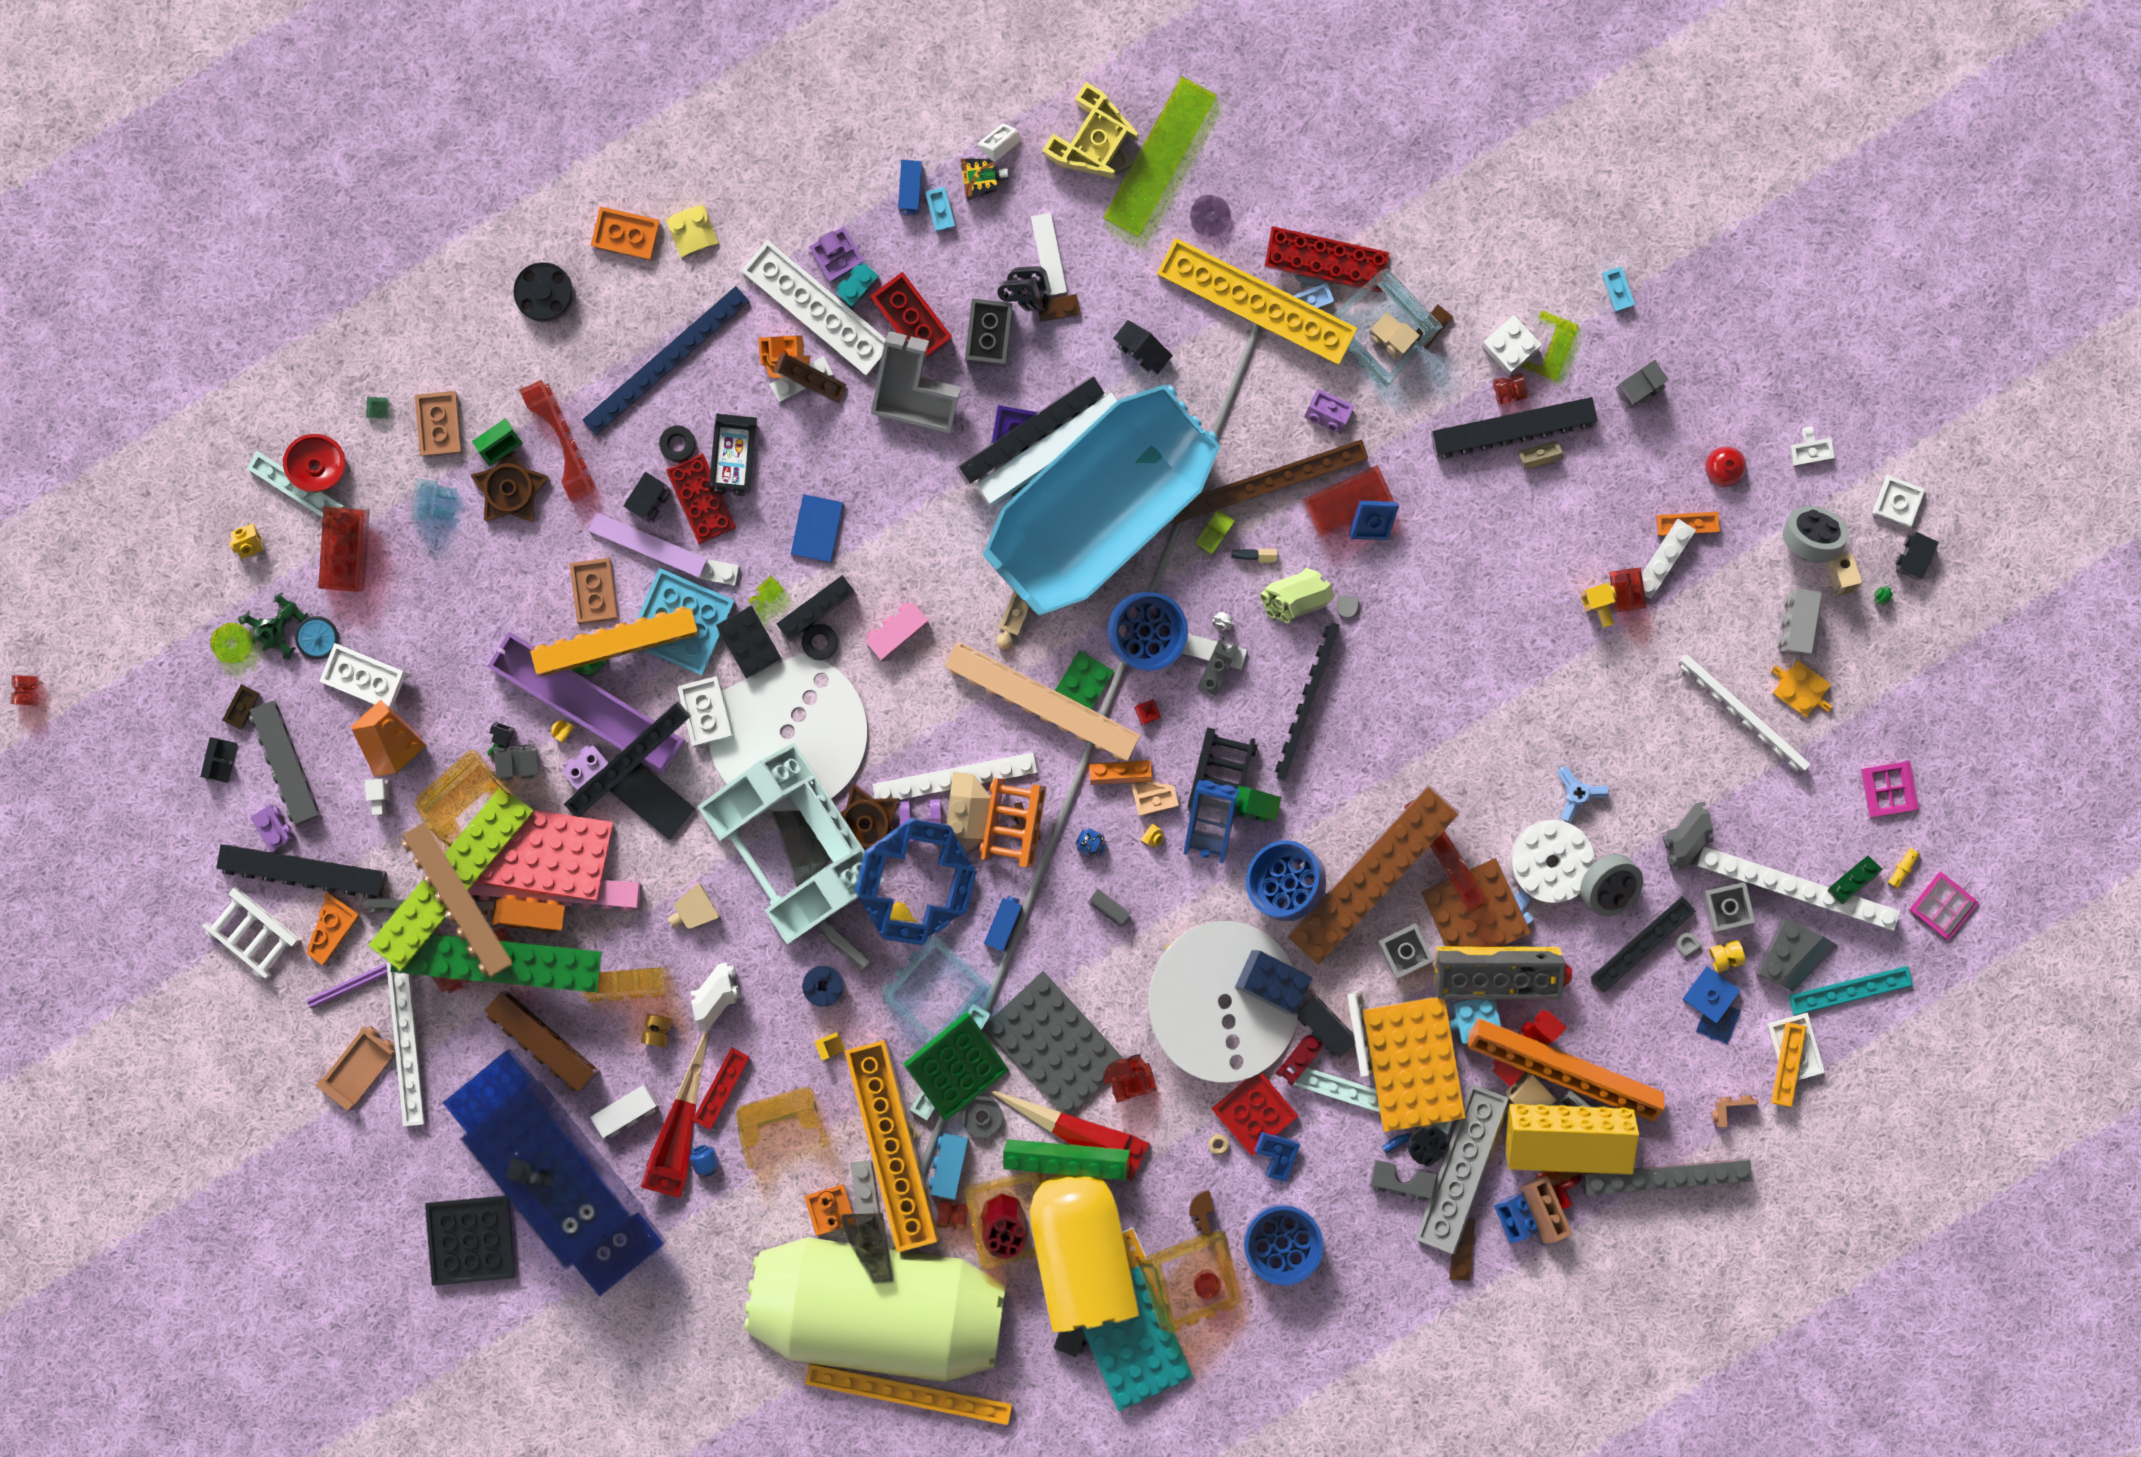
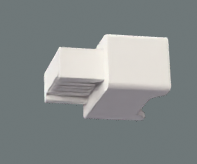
[365,779,390,815]

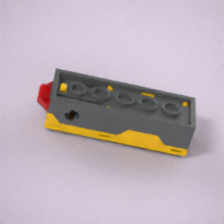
[1434,947,1572,999]

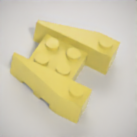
[1042,82,1139,179]

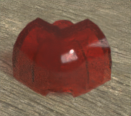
[1103,1054,1157,1103]

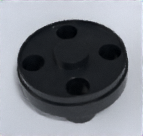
[513,262,574,322]

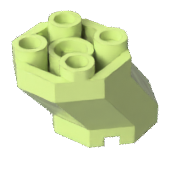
[1259,568,1335,624]

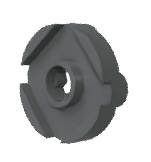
[961,1096,1003,1138]

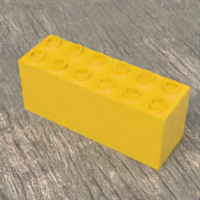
[1504,1104,1639,1174]

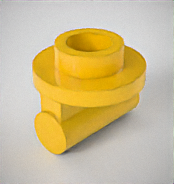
[551,720,575,744]
[1141,823,1164,848]

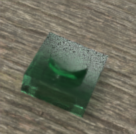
[366,397,389,419]

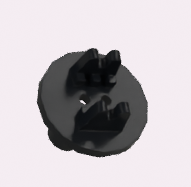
[1408,1125,1449,1166]

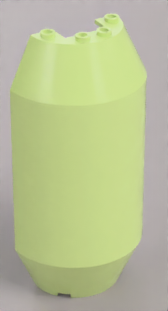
[744,1237,1005,1382]

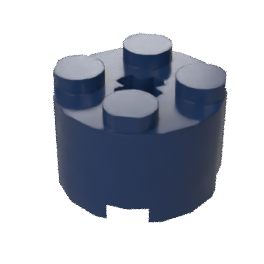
[802,965,844,1007]

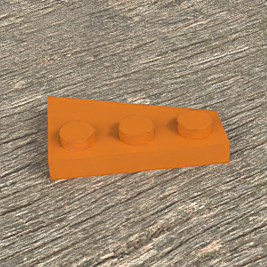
[306,891,361,966]

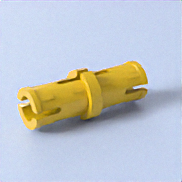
[1888,848,1921,889]

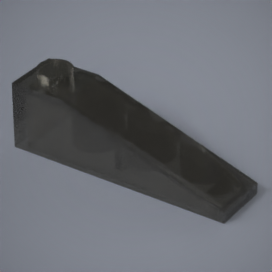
[842,1213,894,1284]

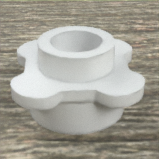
[1212,612,1233,630]

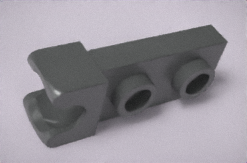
[1197,636,1239,696]

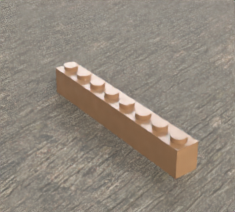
[401,822,512,979]

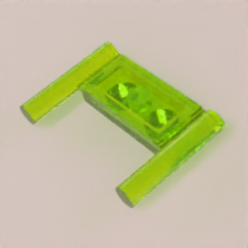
[1521,310,1579,381]

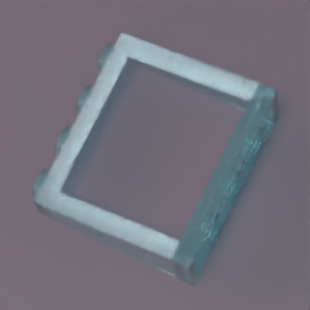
[880,934,991,1042]

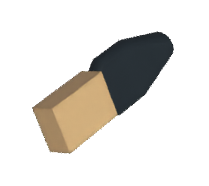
[1231,549,1277,563]

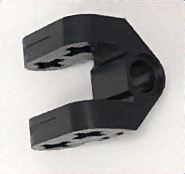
[997,266,1050,312]

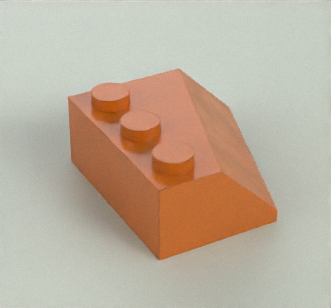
[350,700,427,777]
[490,895,565,932]

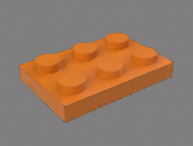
[591,206,660,261]

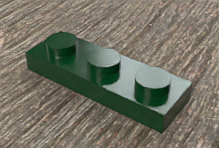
[1827,855,1883,905]

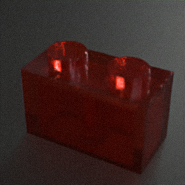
[1609,567,1647,612]

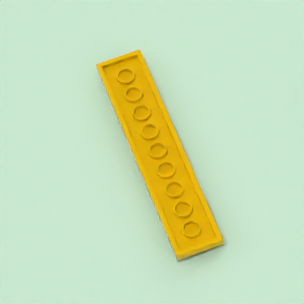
[1157,237,1358,366]

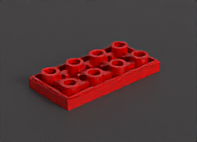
[666,453,736,544]

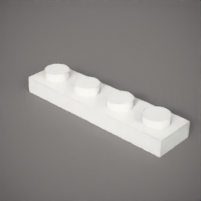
[1633,519,1696,599]

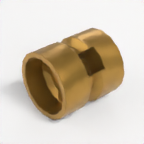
[641,1014,672,1047]

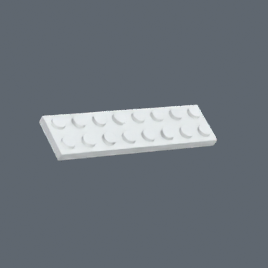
[741,240,886,376]

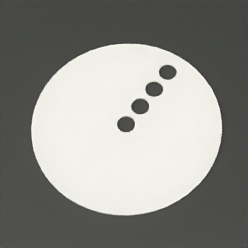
[709,653,867,812]
[1148,921,1297,1082]

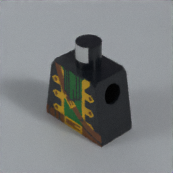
[960,158,1009,200]

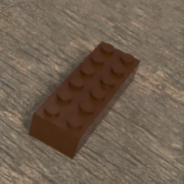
[484,991,600,1092]

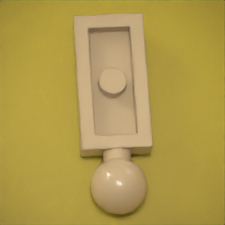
[996,591,1030,650]

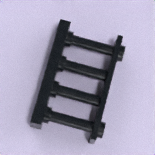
[1187,727,1258,819]

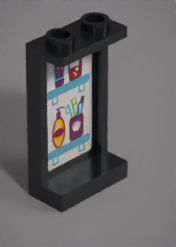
[709,413,757,496]

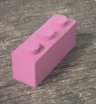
[865,602,929,661]

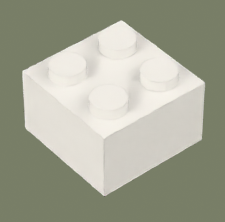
[1482,315,1542,377]

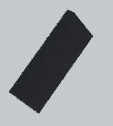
[609,763,696,840]

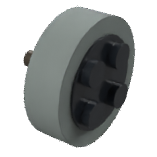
[1783,506,1848,563]
[1580,854,1643,917]

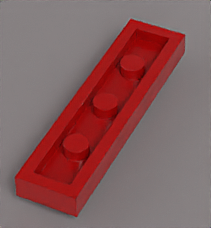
[693,1047,750,1130]

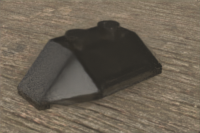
[772,809,831,888]

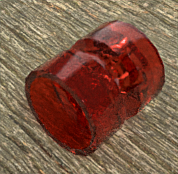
[1493,373,1528,405]
[10,675,39,706]
[937,1201,969,1231]
[1193,1269,1221,1299]

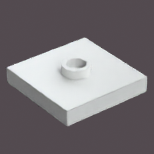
[1872,475,1926,528]

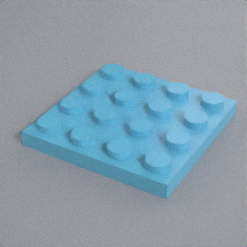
[637,568,735,676]

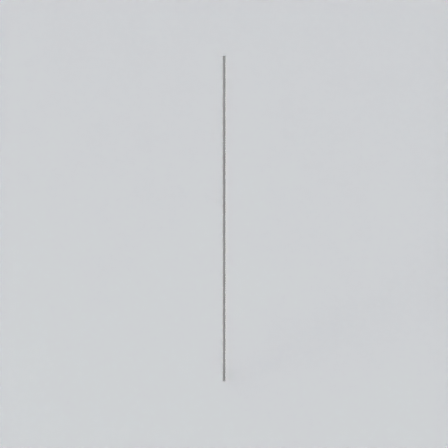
[887,324,1261,1249]

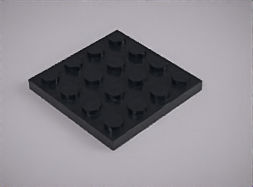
[425,1195,515,1286]

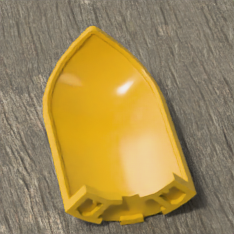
[1030,1174,1139,1332]

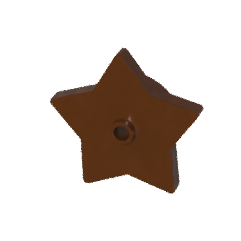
[471,451,549,523]
[840,784,900,851]

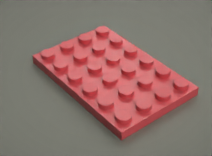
[475,810,613,902]

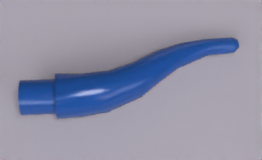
[1382,1133,1412,1153]

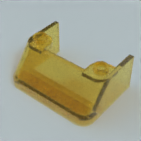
[414,749,512,847]
[736,1087,830,1169]

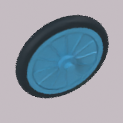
[295,616,339,659]

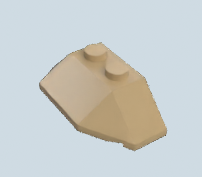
[947,771,991,853]

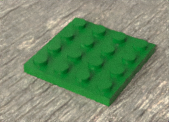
[902,1012,1009,1122]

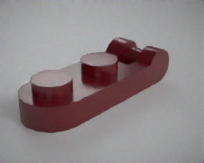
[1275,1035,1322,1086]

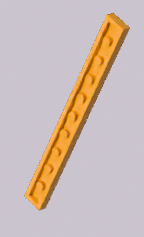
[805,1363,1012,1425]

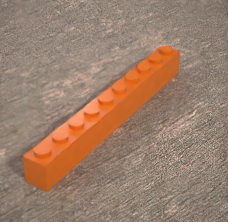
[1468,1018,1664,1123]

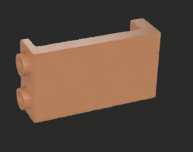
[315,1026,396,1111]

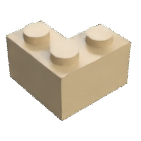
[1369,312,1420,359]

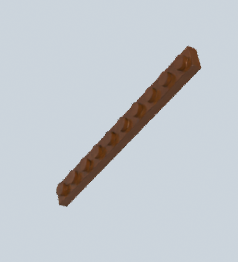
[1173,439,1369,524]

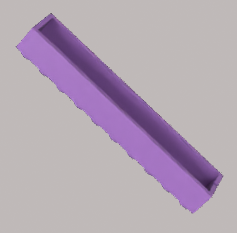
[487,632,686,775]

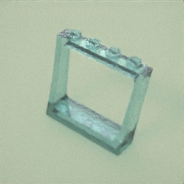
[1332,268,1443,387]

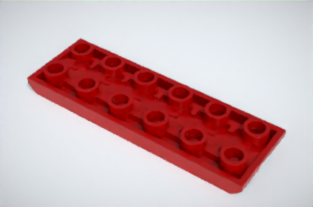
[1264,226,1389,292]

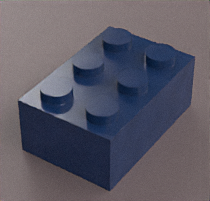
[1235,950,1313,1015]

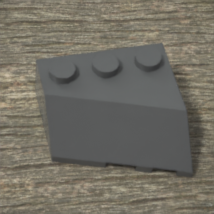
[1756,918,1838,991]

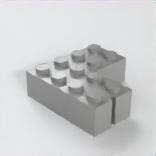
[871,331,962,433]

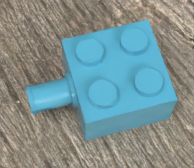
[1448,999,1501,1044]

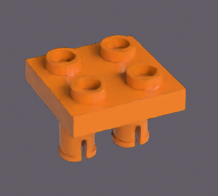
[804,1184,856,1236]

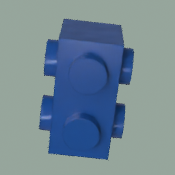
[1494,1193,1539,1244]

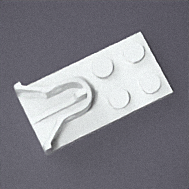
[320,643,412,712]

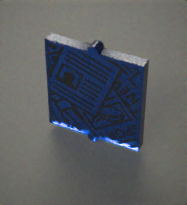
[1696,1006,1741,1044]

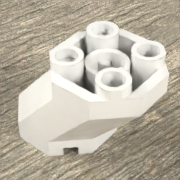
[691,962,740,1032]

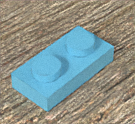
[925,187,955,232]
[1601,266,1635,312]

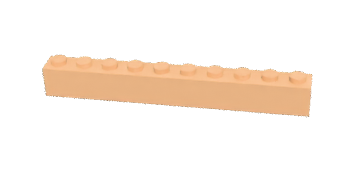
[945,642,1141,761]

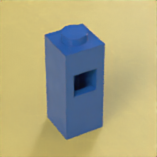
[898,160,922,216]
[984,895,1022,951]

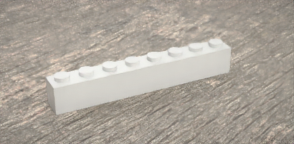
[976,393,1117,508]

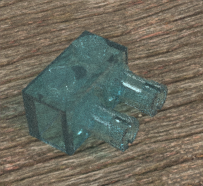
[410,478,457,522]

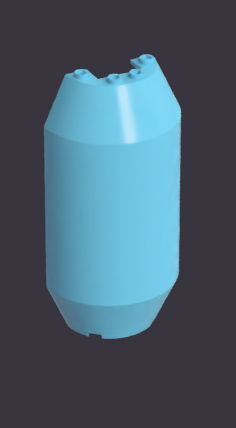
[983,385,1220,615]

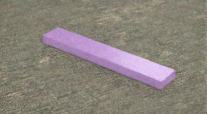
[588,512,708,578]

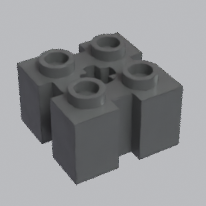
[1615,360,1669,408]
[494,744,538,781]

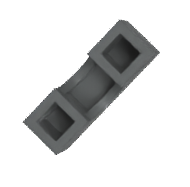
[1369,1160,1437,1201]

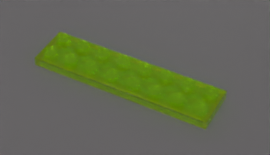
[1103,75,1217,238]

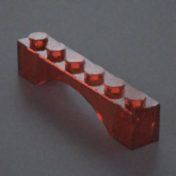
[519,380,596,503]
[1404,801,1490,913]

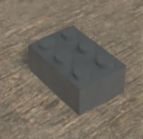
[965,298,1013,367]

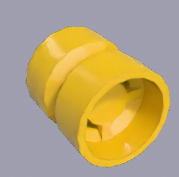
[1709,939,1746,973]

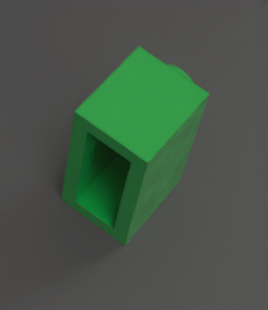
[472,418,523,467]
[1235,786,1282,823]

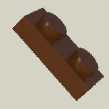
[1038,294,1080,322]

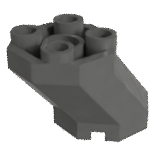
[1663,801,1714,871]

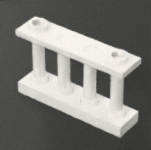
[202,888,301,979]

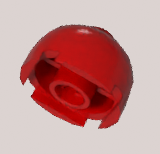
[1705,447,1747,487]

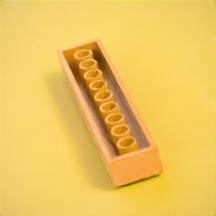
[845,1040,940,1252]

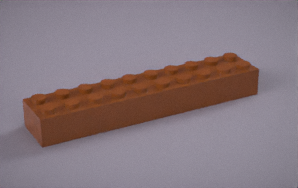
[1288,784,1459,965]

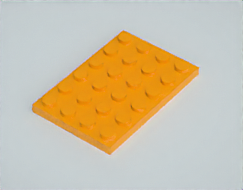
[1362,997,1465,1132]

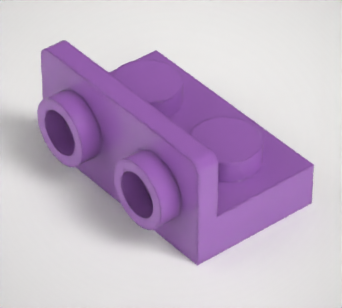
[1304,388,1354,434]
[250,804,294,852]

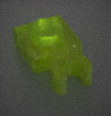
[748,575,785,611]

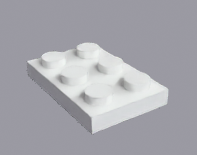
[677,676,733,747]
[1767,1013,1825,1080]

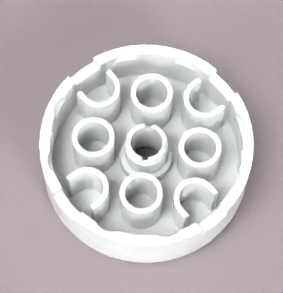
[1510,820,1595,903]

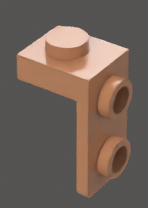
[1711,1095,1759,1127]

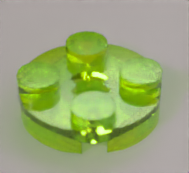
[210,622,253,664]

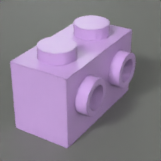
[561,745,609,790]

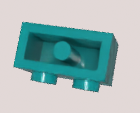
[836,262,880,309]

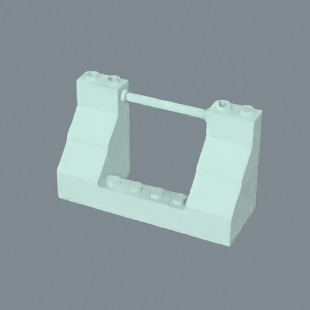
[697,743,884,944]

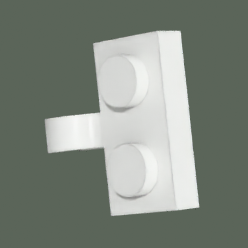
[1789,427,1835,466]

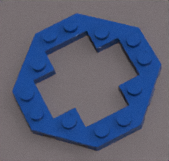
[855,818,977,945]

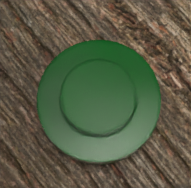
[1874,586,1893,606]

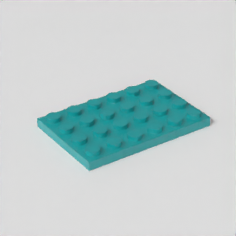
[1081,1263,1193,1412]

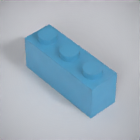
[928,1132,968,1200]

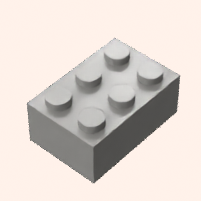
[1777,588,1822,656]

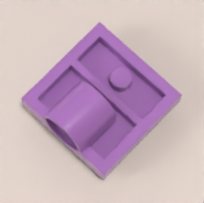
[809,226,865,283]

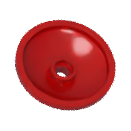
[283,434,346,493]

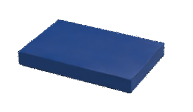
[790,494,843,563]

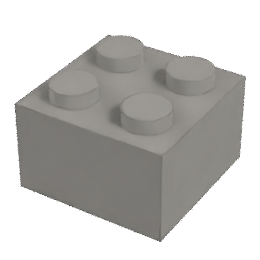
[1701,882,1755,932]
[1377,923,1434,979]

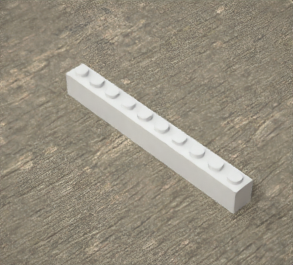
[1693,846,1900,930]

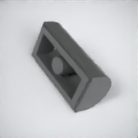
[1088,889,1131,926]

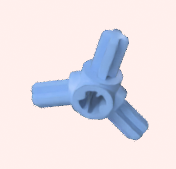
[1557,766,1609,822]

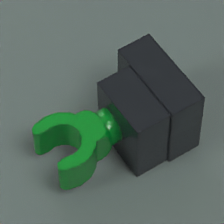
[487,722,515,756]

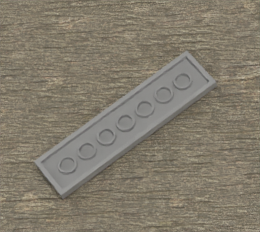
[1415,1084,1510,1254]

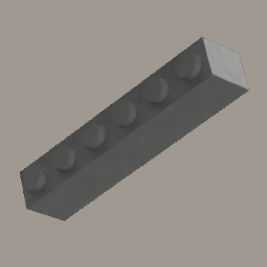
[249,701,321,825]

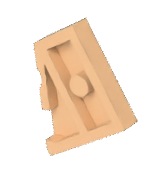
[1131,781,1179,817]

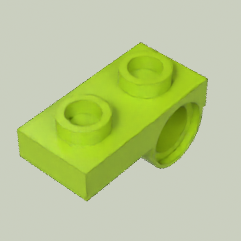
[1195,510,1235,555]

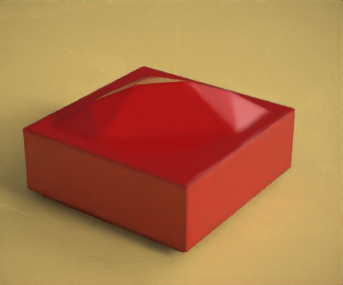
[1134,699,1161,726]

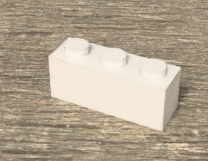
[590,1084,658,1139]

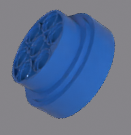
[1107,592,1188,671]
[1246,840,1326,921]
[1243,1204,1323,1285]

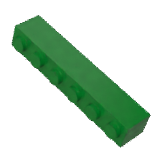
[1003,1139,1130,1181]

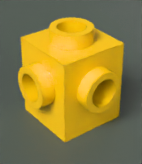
[229,524,264,559]

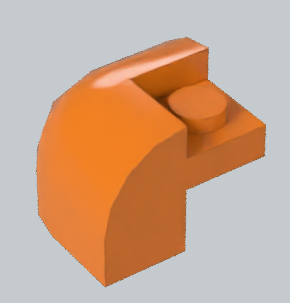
[758,335,810,378]

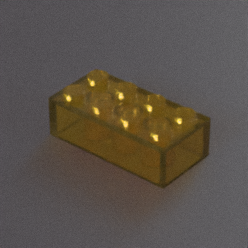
[582,966,670,1002]

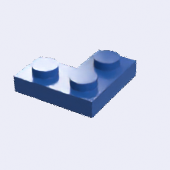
[1254,1132,1301,1182]

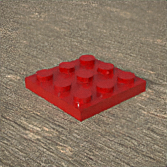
[1211,1072,1298,1156]

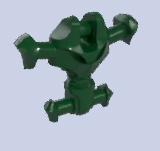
[238,592,309,660]

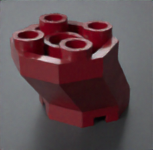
[980,1193,1027,1260]

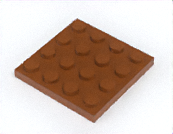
[1421,858,1531,947]

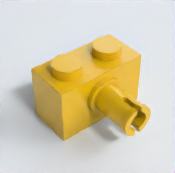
[1580,582,1616,628]

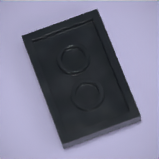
[715,605,782,679]

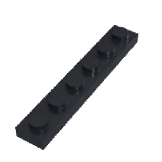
[1589,896,1696,993]

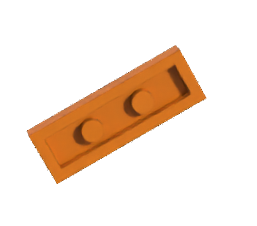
[1656,511,1720,536]
[1089,760,1152,785]

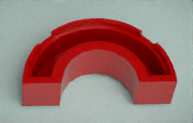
[1492,1009,1567,1087]

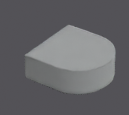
[1337,596,1359,618]
[1676,933,1701,958]

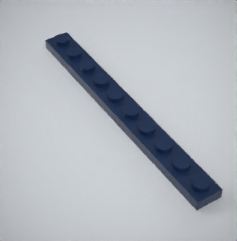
[582,286,750,436]

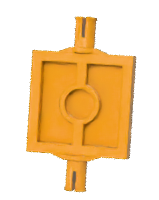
[1770,660,1832,717]

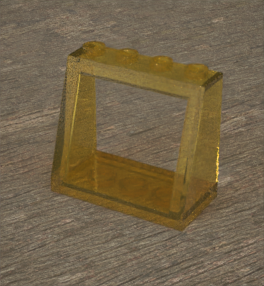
[964,1172,1044,1270]
[1137,1231,1241,1333]

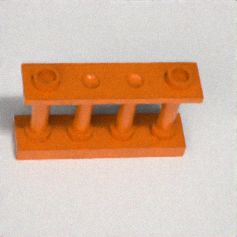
[980,778,1047,868]

